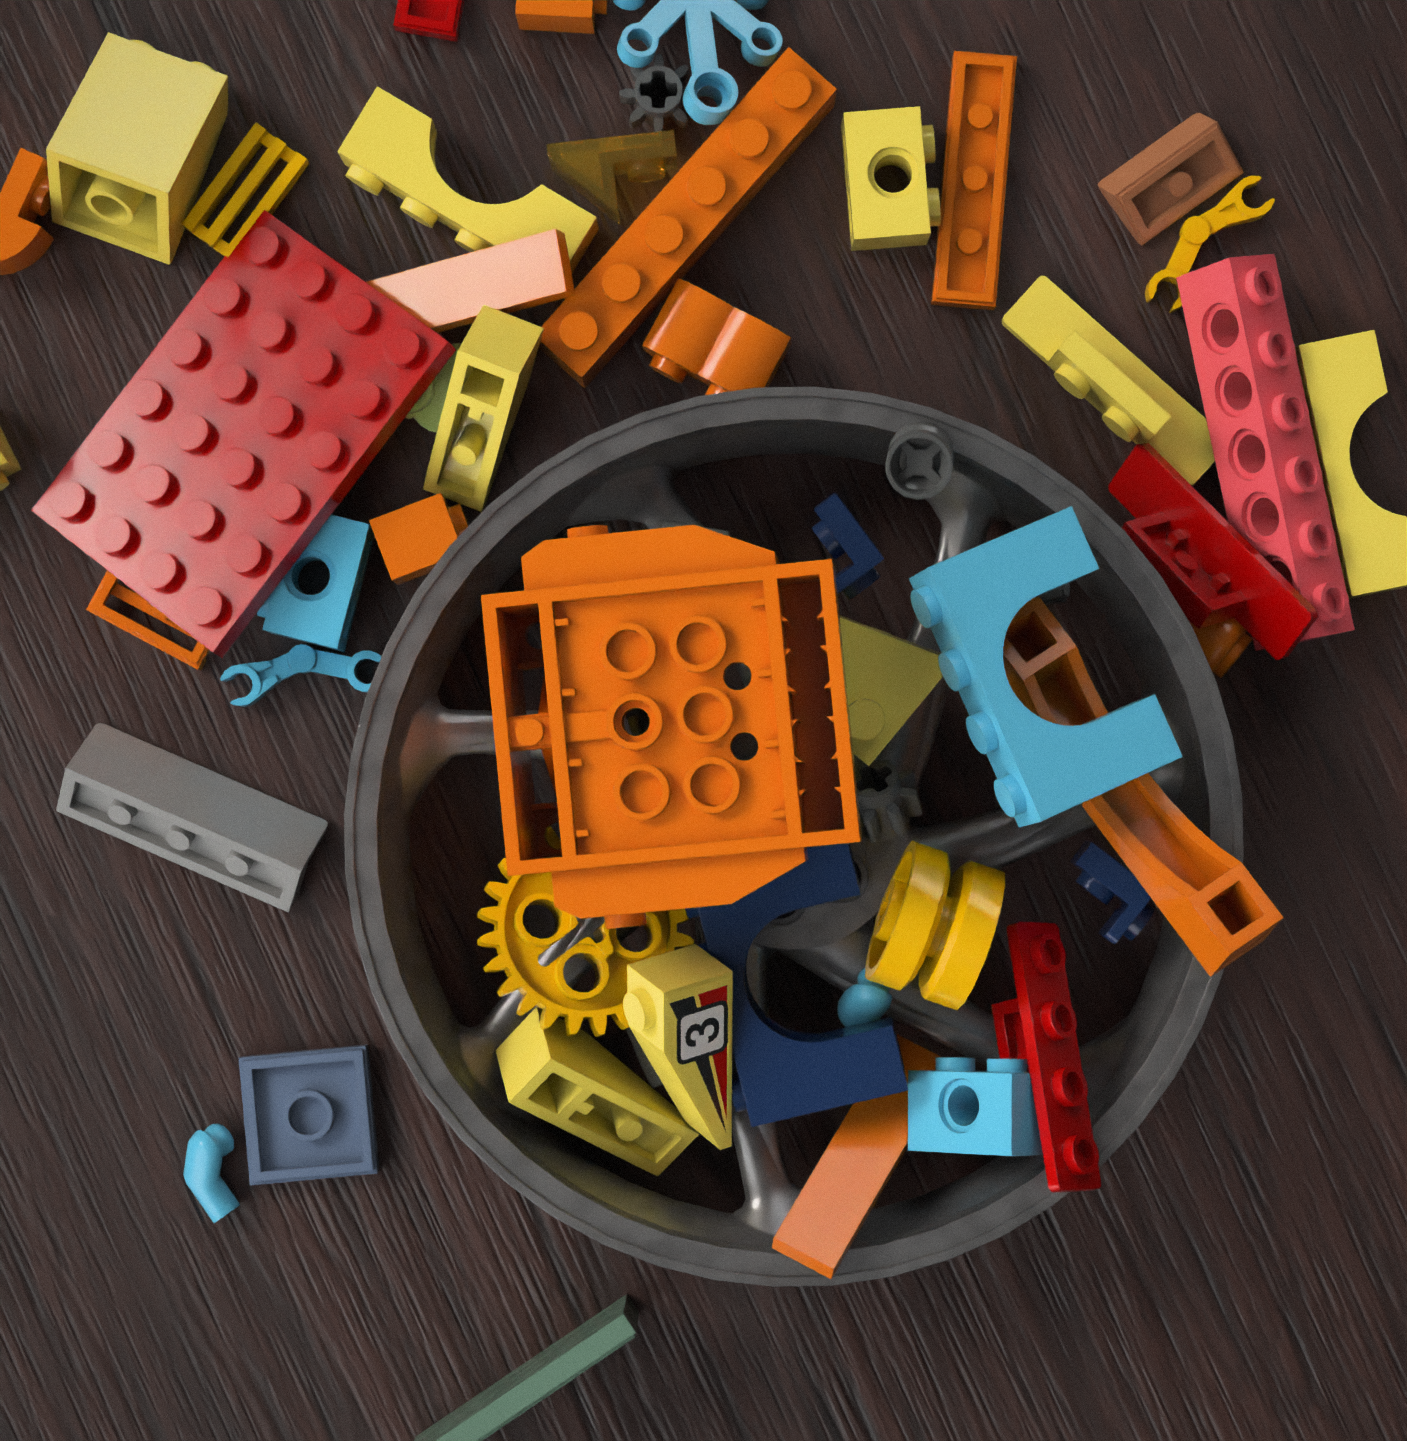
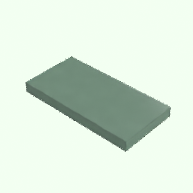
[414,1294,639,1441]

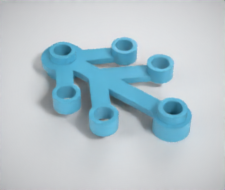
[612,0,783,125]

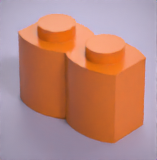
[642,278,792,395]

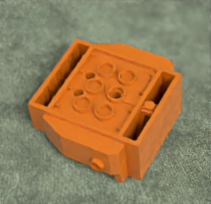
[481,525,862,929]

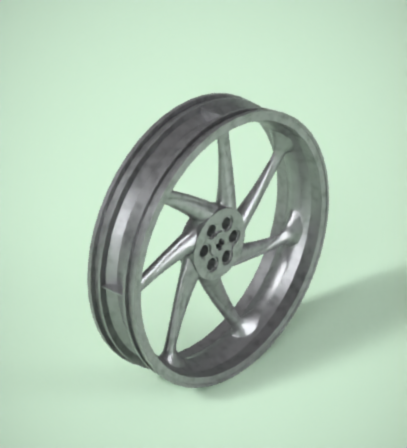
[344,387,1244,1287]

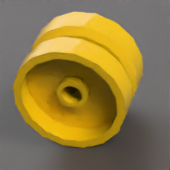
[865,840,1005,1010]

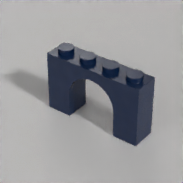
[685,843,908,1127]

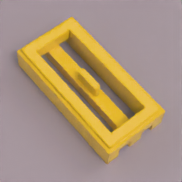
[181,122,310,257]

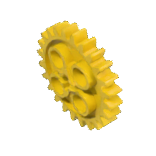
[477,827,694,1037]

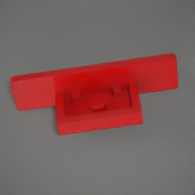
[1108,443,1318,660]
[991,922,1101,1193]

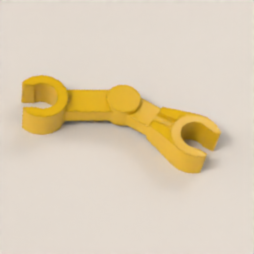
[1145,175,1275,313]

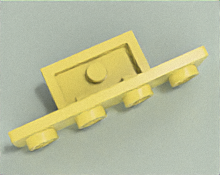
[1002,276,1215,486]

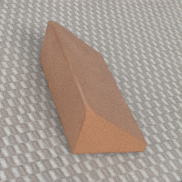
[1098,113,1244,245]

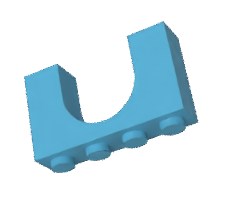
[909,506,1183,828]

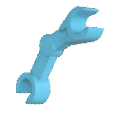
[220,644,382,707]

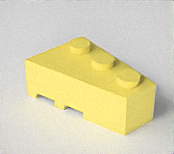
[744,615,943,766]

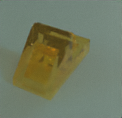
[546,130,677,224]

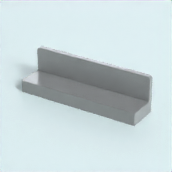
[56,723,328,913]

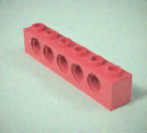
[1176,254,1355,651]

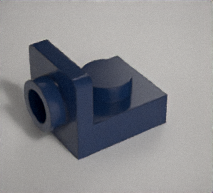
[812,492,884,600]
[1070,841,1155,945]

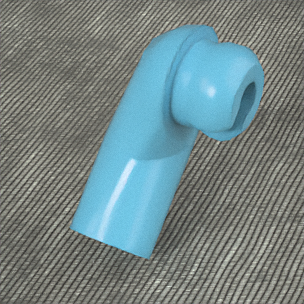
[837,968,893,1027]
[183,1124,240,1223]

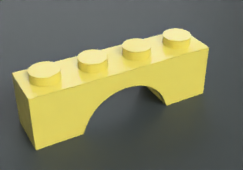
[337,86,599,273]
[1295,330,1407,599]

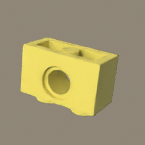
[841,106,941,251]

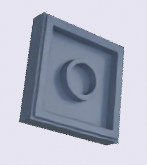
[239,1044,380,1185]

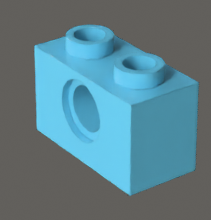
[257,515,375,652]
[908,1057,1043,1156]

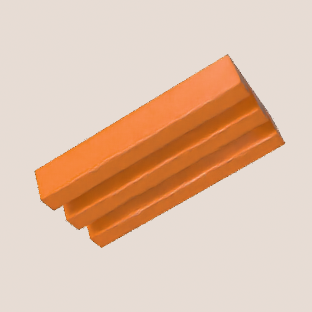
[86,570,210,671]

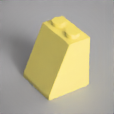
[46,32,228,265]

